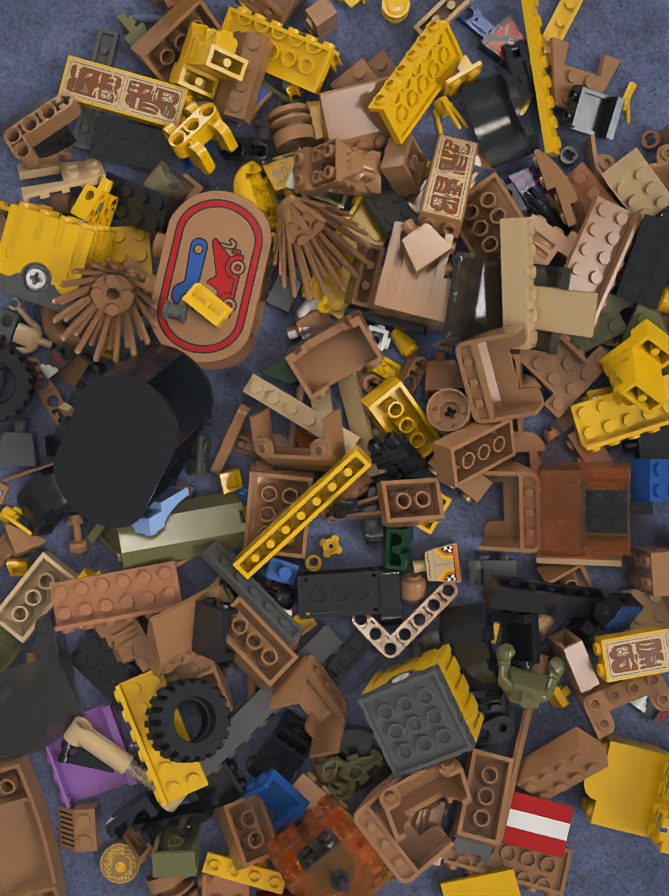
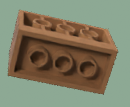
[626,545,669,597]

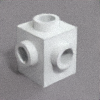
[369,324,391,352]

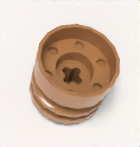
[267,103,317,154]
[426,388,474,436]
[144,871,199,896]

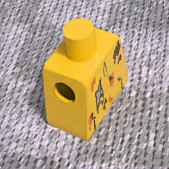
[70,176,118,226]

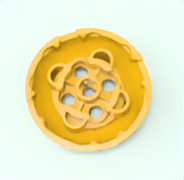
[233,161,279,244]

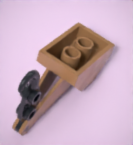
[325,478,445,528]

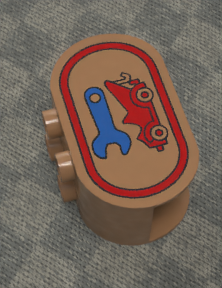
[143,191,274,370]

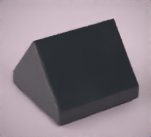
[45,435,61,457]

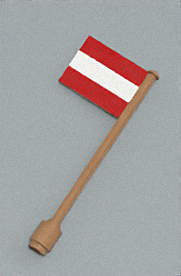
[499,654,574,858]

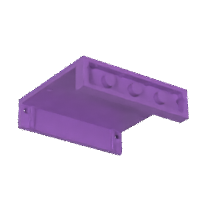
[39,702,139,809]

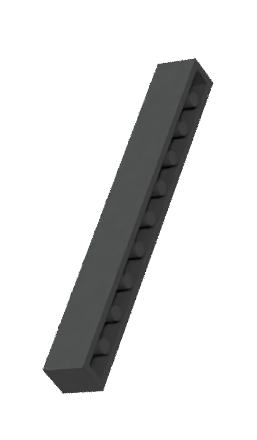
[200,624,343,789]

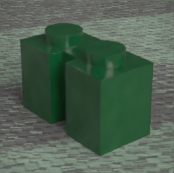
[385,526,414,571]

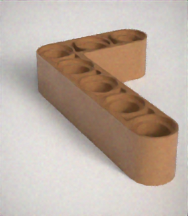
[351,582,458,659]

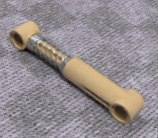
[64,716,187,812]

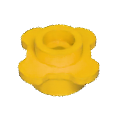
[320,535,342,558]

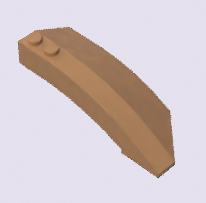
[0,751,67,896]

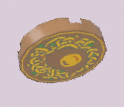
[100,841,141,884]

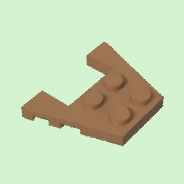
[548,37,620,110]

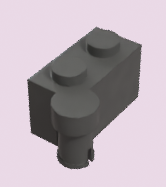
[467,555,516,586]

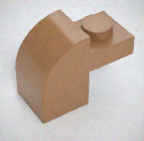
[514,431,546,472]

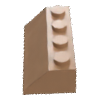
[214,32,273,125]

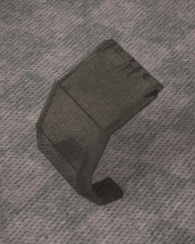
[442,252,572,355]

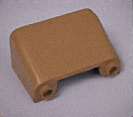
[285,309,384,400]
[379,757,472,843]

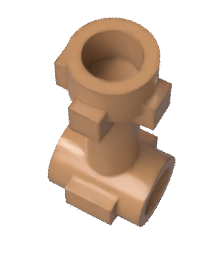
[67,515,89,554]

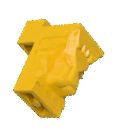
[168,22,249,99]
[599,319,669,415]

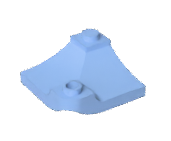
[130,485,189,536]

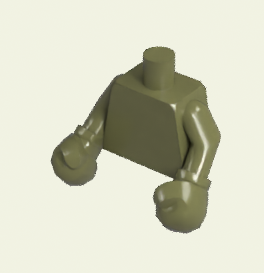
[496,643,565,709]

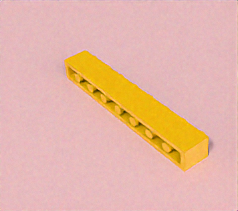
[233,444,371,580]

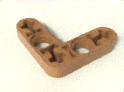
[358,354,427,396]

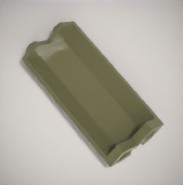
[113,491,245,570]

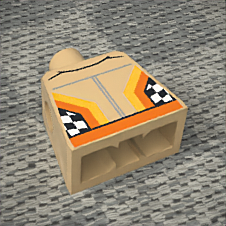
[412,542,461,582]

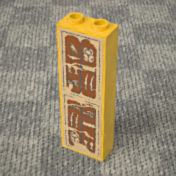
[593,623,669,683]

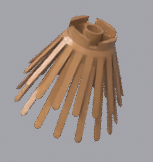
[272,194,372,301]
[52,258,157,363]

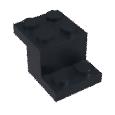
[249,708,312,783]

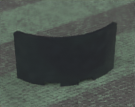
[461,69,539,168]
[17,465,76,536]
[440,603,502,692]

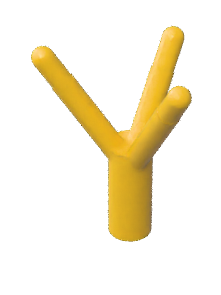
[622,82,637,124]

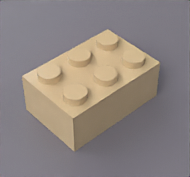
[601,147,669,222]

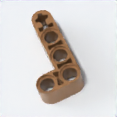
[3,92,81,169]

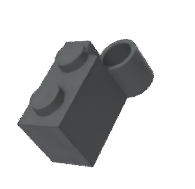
[265,261,309,314]

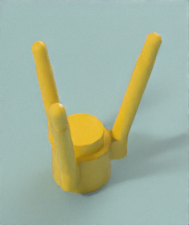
[432,96,469,134]
[0,506,36,552]

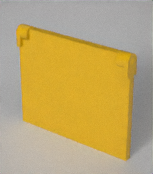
[440,867,521,896]

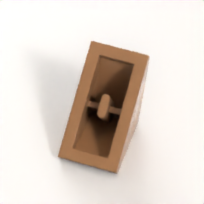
[4,524,46,558]
[123,822,156,865]

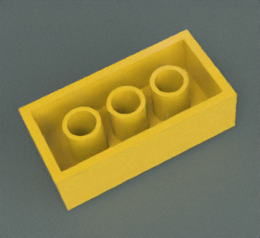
[360,375,441,458]

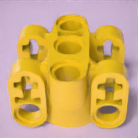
[162,101,238,175]

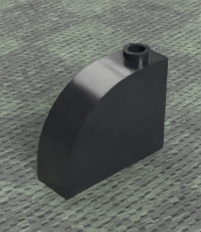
[0,95,77,158]
[337,725,392,792]

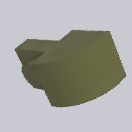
[117,12,147,48]

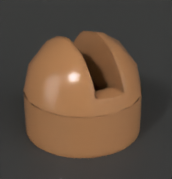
[543,426,561,443]

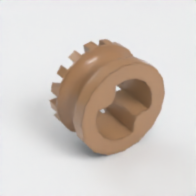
[641,130,662,150]

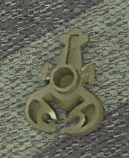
[321,749,383,800]

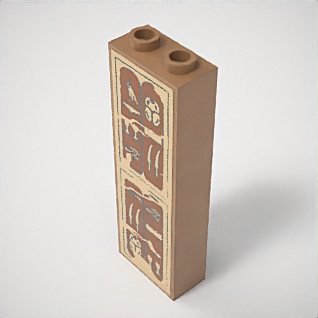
[416,133,479,238]

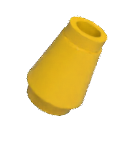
[389,329,419,358]

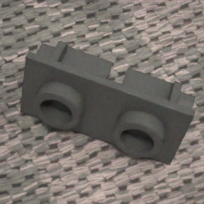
[188,436,211,477]

